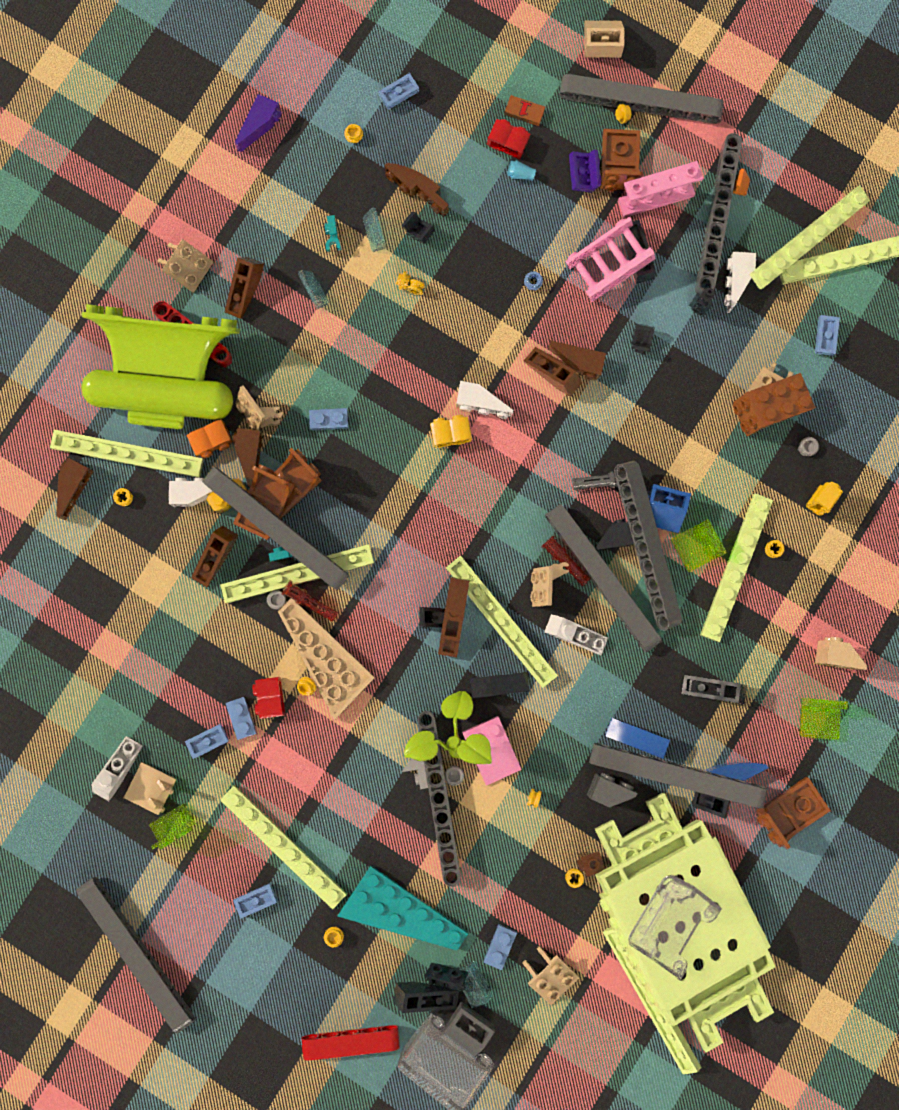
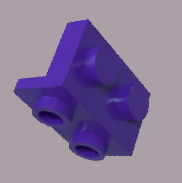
[569,150,601,193]

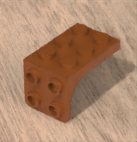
[600,129,643,192]
[733,373,815,436]
[273,448,322,519]
[233,464,295,540]
[755,777,831,850]

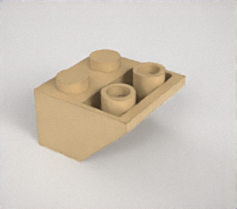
[584,21,624,58]

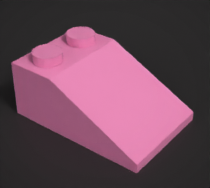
[462,716,522,786]

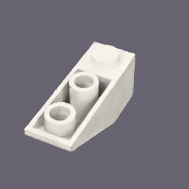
[724,252,756,313]
[456,381,513,419]
[169,478,213,507]
[545,614,608,655]
[92,736,143,801]

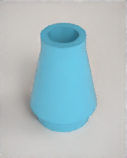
[507,160,536,181]

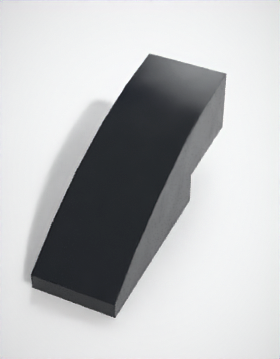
[622,220,656,284]

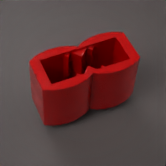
[487,119,530,159]
[252,677,285,719]

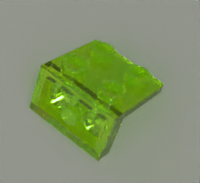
[671,519,727,572]
[799,698,848,740]
[149,804,196,850]

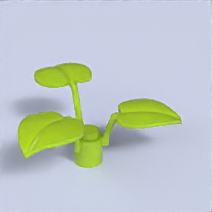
[404,691,492,764]

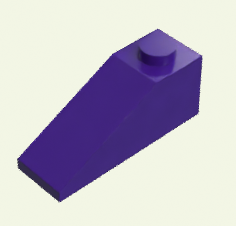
[234,94,281,152]

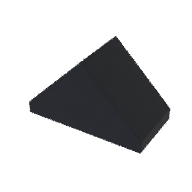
[419,607,445,628]
[692,791,731,819]

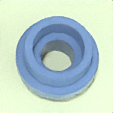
[524,272,543,291]

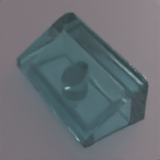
[363,207,386,252]
[298,270,329,309]
[459,961,493,1008]

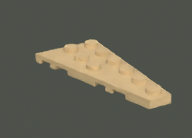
[278,598,375,720]

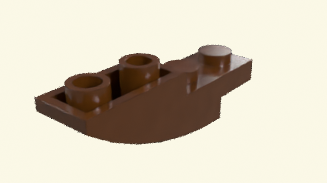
[384,163,449,217]
[438,577,470,658]

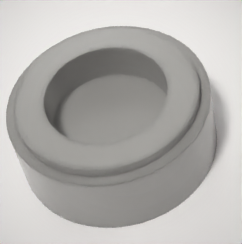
[798,437,819,457]
[267,590,287,610]
[445,766,464,786]

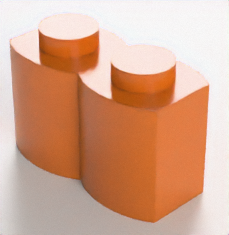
[187,419,233,459]

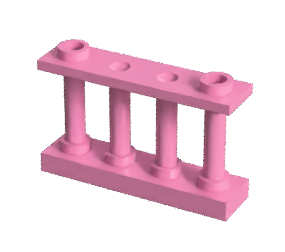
[618,161,703,218]
[566,217,656,302]

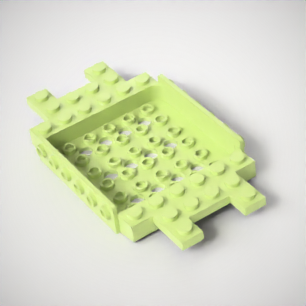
[595,793,775,1053]

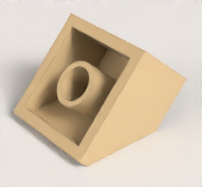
[815,637,867,670]

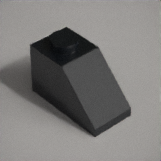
[594,519,634,551]

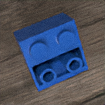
[648,484,691,533]

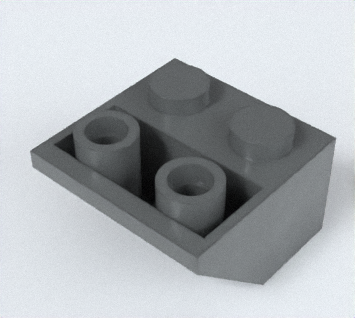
[587,772,637,807]
[439,1002,495,1060]

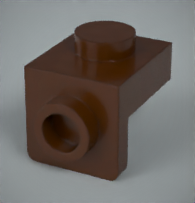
[577,851,605,877]

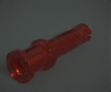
[541,535,591,586]
[281,580,338,622]

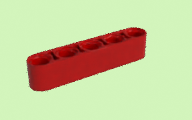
[153,301,233,367]
[301,1025,400,1061]

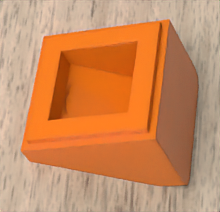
[733,168,750,196]

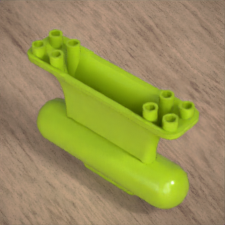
[81,304,240,429]

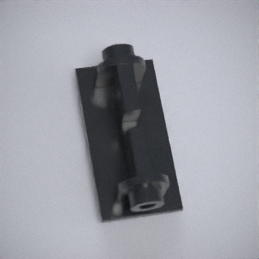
[689,288,715,316]
[424,962,468,991]

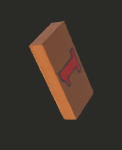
[504,95,545,126]

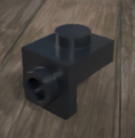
[402,211,435,244]
[631,323,655,354]

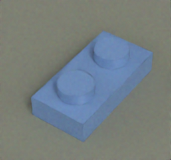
[378,73,419,110]
[815,315,840,356]
[309,408,348,430]
[226,697,257,740]
[185,724,229,759]
[233,883,278,919]
[483,924,517,970]

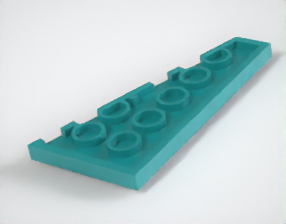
[338,865,468,951]

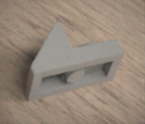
[402,759,428,789]

